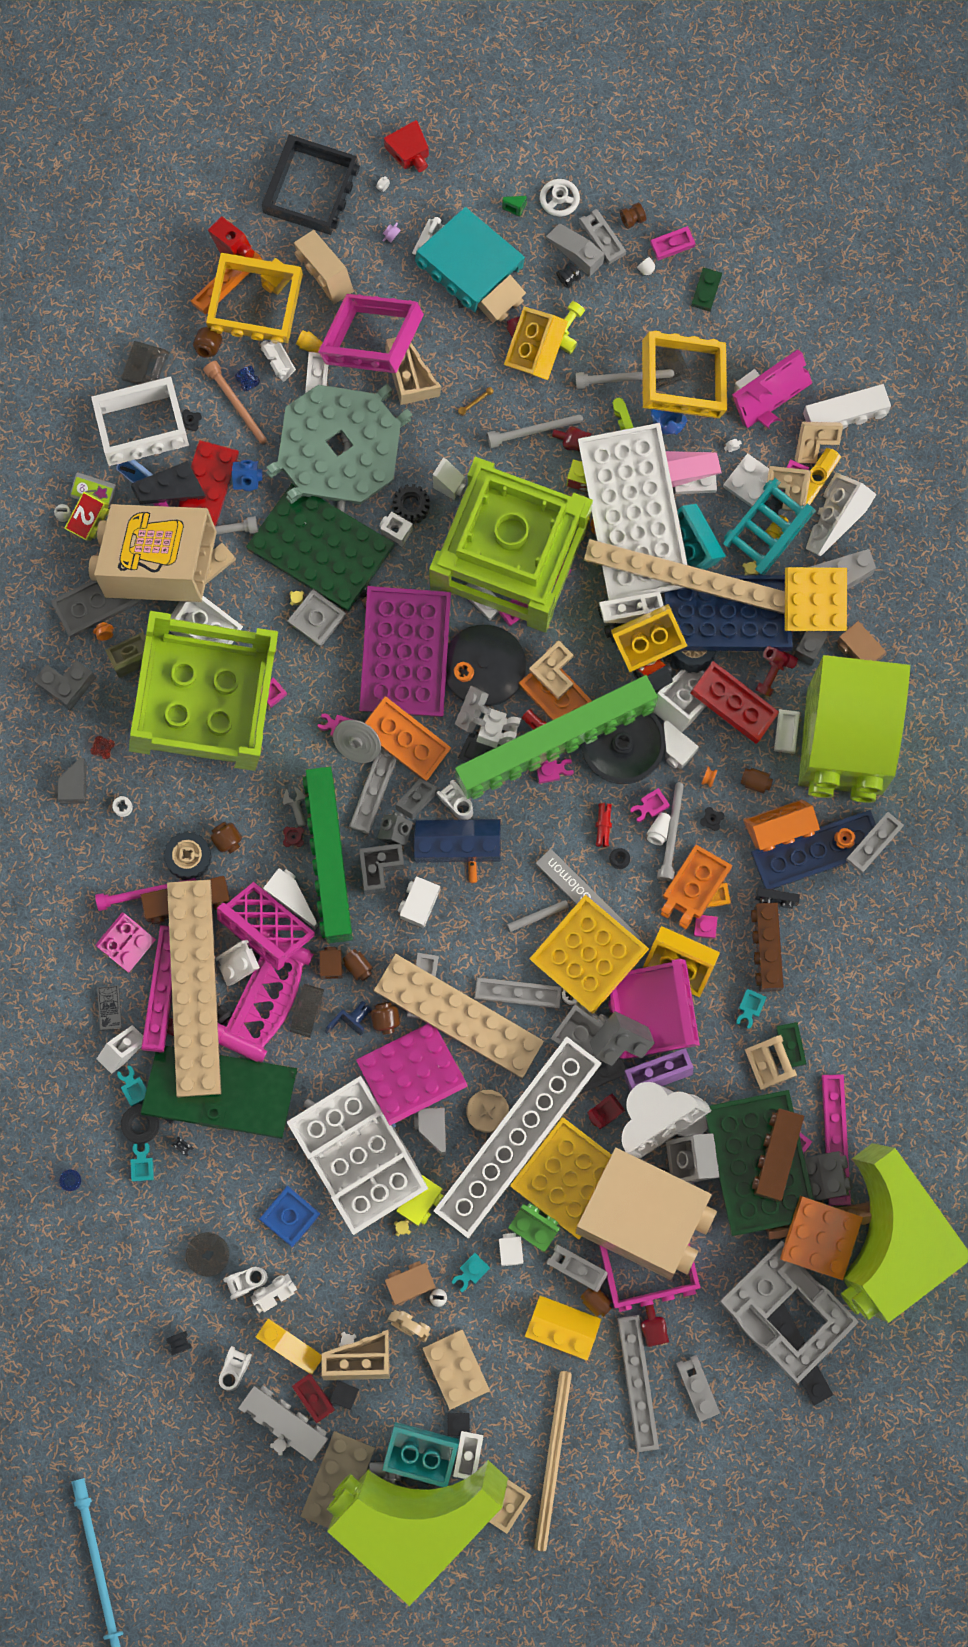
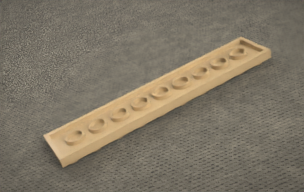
[167,880,221,1097]

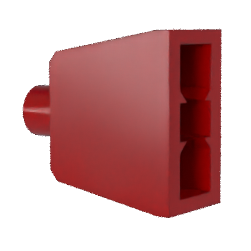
[384,120,429,172]
[208,216,255,258]

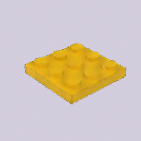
[785,567,847,631]

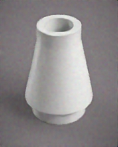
[647,812,671,845]

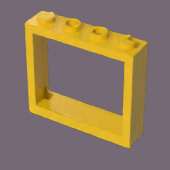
[206,253,303,344]
[642,331,727,418]

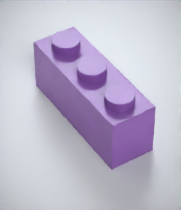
[624,1048,694,1092]

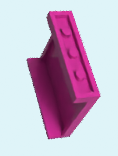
[609,959,700,1059]

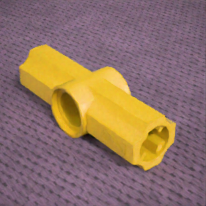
[806,448,841,505]

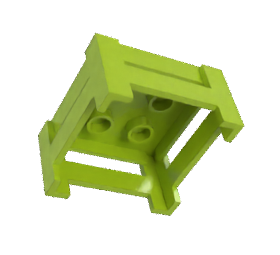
[429,456,593,633]
[129,611,278,771]

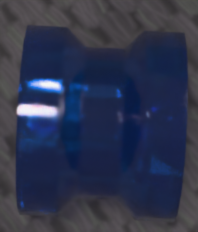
[235,366,260,392]

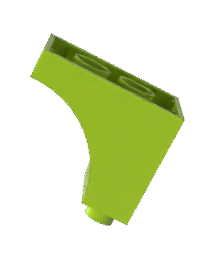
[841,1143,968,1323]
[327,1460,508,1606]

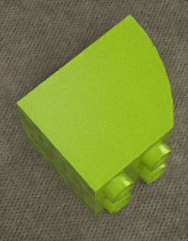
[798,655,910,803]

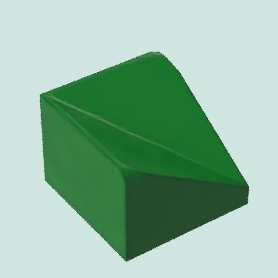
[502,196,527,217]

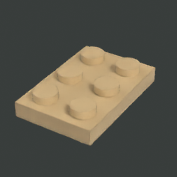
[423,1329,490,1410]

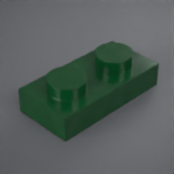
[691,267,722,312]
[776,1022,807,1068]

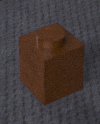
[319,947,343,979]

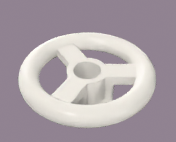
[540,179,580,217]

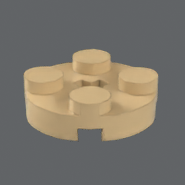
[387,1310,431,1342]

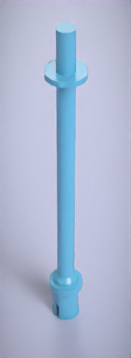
[71,1478,123,1647]

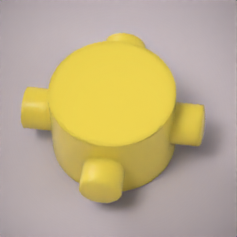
[742,561,759,575]
[289,591,304,606]
[394,1219,411,1237]

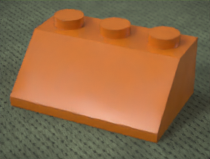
[743,799,820,851]

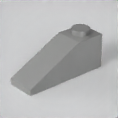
[546,223,604,277]

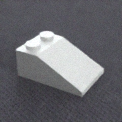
[171,596,243,644]
[653,670,706,732]

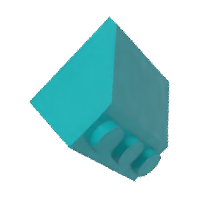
[677,504,726,570]
[382,1422,459,1487]

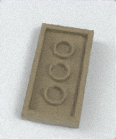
[300,1431,375,1528]

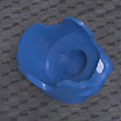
[650,409,687,435]

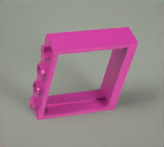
[318,294,424,373]
[599,1243,700,1312]

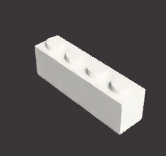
[803,384,891,429]

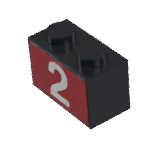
[632,658,673,692]

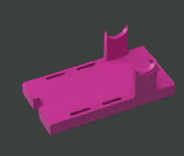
[732,349,812,429]

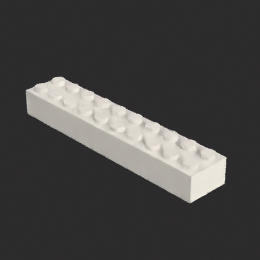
[434,1037,601,1238]

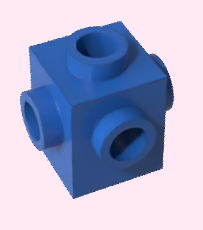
[232,460,262,491]

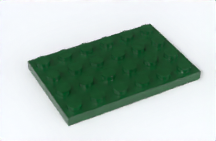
[246,483,395,612]
[705,1090,814,1237]

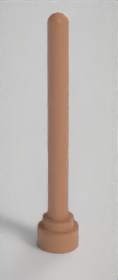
[203,361,267,444]

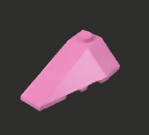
[665,451,722,487]

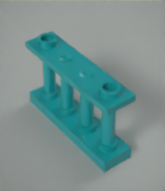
[723,478,816,575]

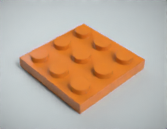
[780,1196,863,1280]

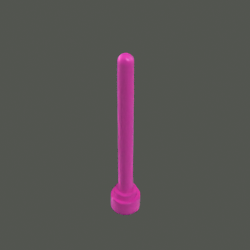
[95,879,197,911]

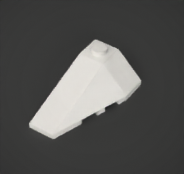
[806,473,876,556]

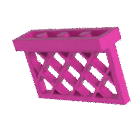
[217,882,315,970]

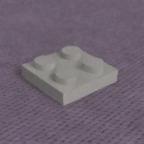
[287,589,346,647]

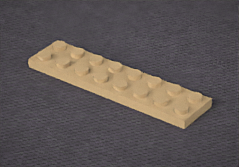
[374,954,544,1079]

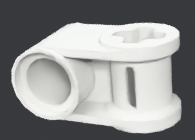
[436,780,473,820]
[223,1267,268,1300]
[219,1346,252,1391]

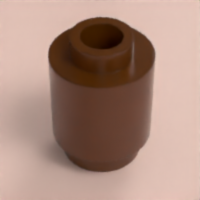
[741,768,773,794]
[342,949,373,982]
[580,1288,612,1317]

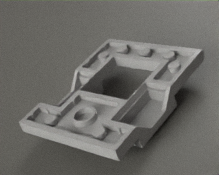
[719,1241,858,1384]

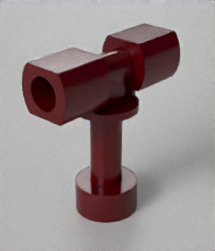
[755,646,798,697]

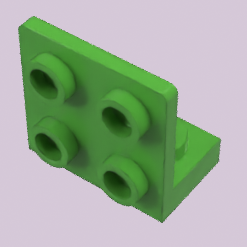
[508,1203,560,1253]

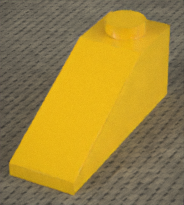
[256,1319,322,1374]

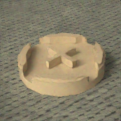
[467,1090,509,1133]

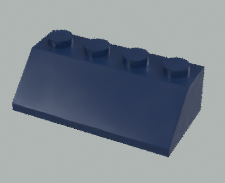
[414,819,501,863]

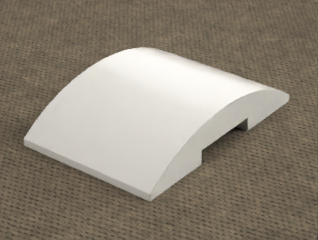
[287,1076,428,1235]

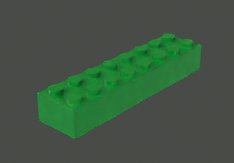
[302,766,353,944]

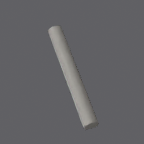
[507,900,569,932]

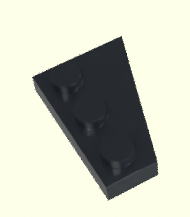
[131,461,206,504]

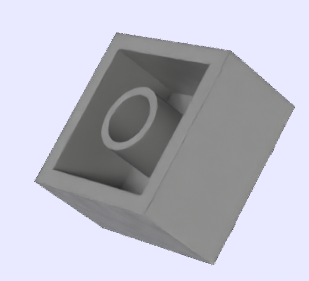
[666,1134,719,1183]

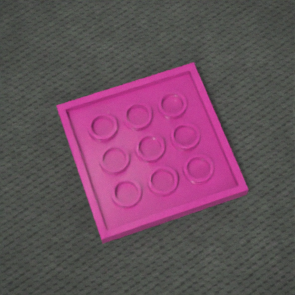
[356,1024,468,1126]

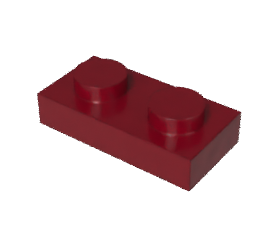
[292,1373,336,1423]

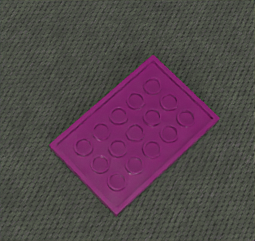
[359,586,451,717]

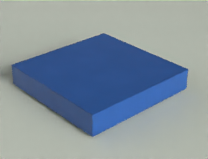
[259,1185,321,1248]

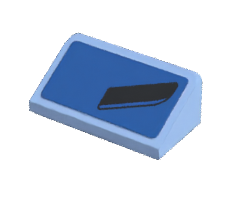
[116,460,153,483]

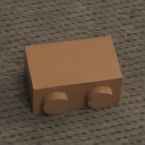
[837,621,886,661]
[385,1261,436,1305]

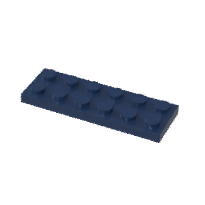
[751,810,886,890]

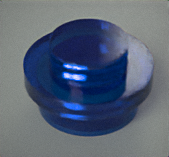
[59,1169,82,1192]

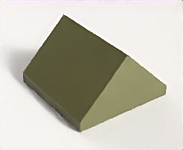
[105,632,151,678]

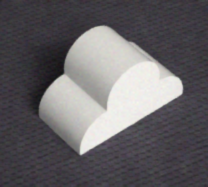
[622,1082,711,1158]

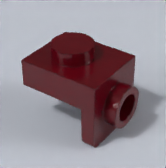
[587,1093,626,1129]

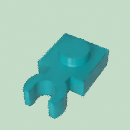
[736,989,767,1030]
[117,1066,147,1107]
[131,1143,154,1182]
[452,1253,490,1292]

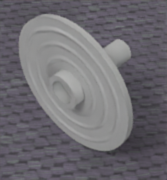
[333,720,381,763]

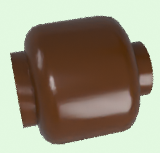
[193,327,223,358]
[210,821,242,854]
[370,1002,401,1035]

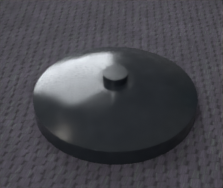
[446,624,526,707]
[581,712,665,784]

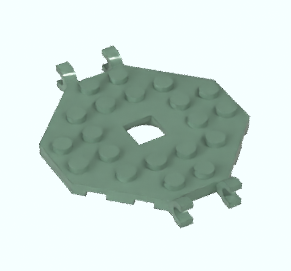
[266,384,412,505]

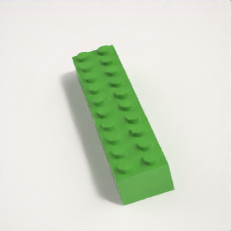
[455,675,658,799]

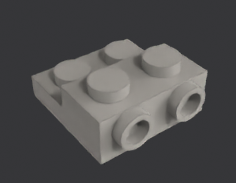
[551,1002,608,1055]

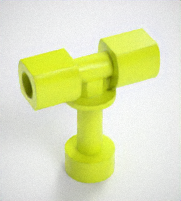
[559,301,585,354]

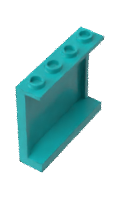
[415,207,525,312]

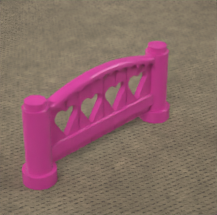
[218,930,314,1062]

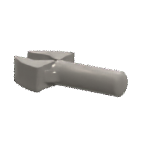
[283,787,306,827]

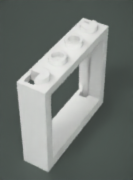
[91,377,189,466]

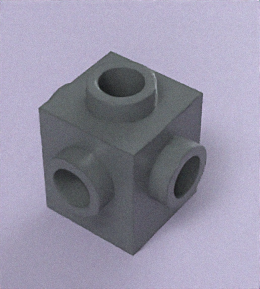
[377,812,413,846]

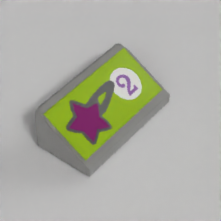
[70,472,116,508]

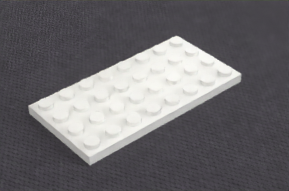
[578,423,687,600]

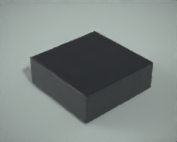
[330,1381,359,1410]

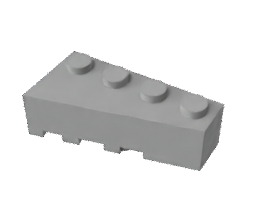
[807,549,876,589]
[238,1385,329,1461]

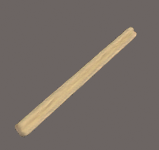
[534,1371,572,1552]

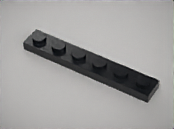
[767,1303,833,1406]

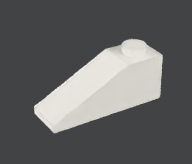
[599,591,664,623]
[263,869,318,929]

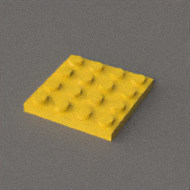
[529,894,649,1014]
[510,1117,612,1240]

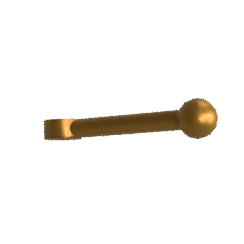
[458,387,494,416]

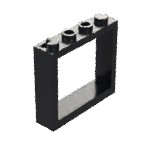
[262,134,360,235]

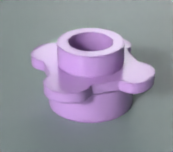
[382,223,401,243]

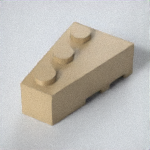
[294,230,354,304]
[385,337,441,405]
[322,1330,390,1380]

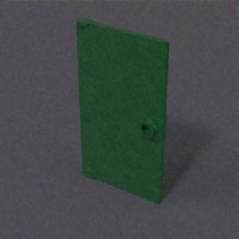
[141,1045,298,1139]

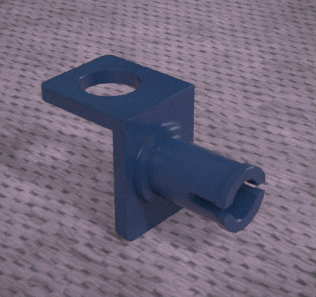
[325,1001,372,1036]

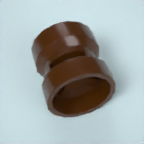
[619,202,646,229]

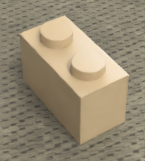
[477,275,526,323]

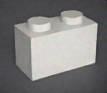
[398,876,440,928]

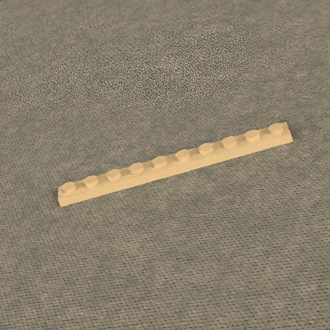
[584,539,785,614]

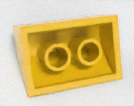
[504,306,568,380]
[611,604,687,672]
[643,926,720,998]
[525,1295,601,1361]

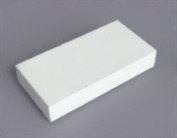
[774,709,800,754]

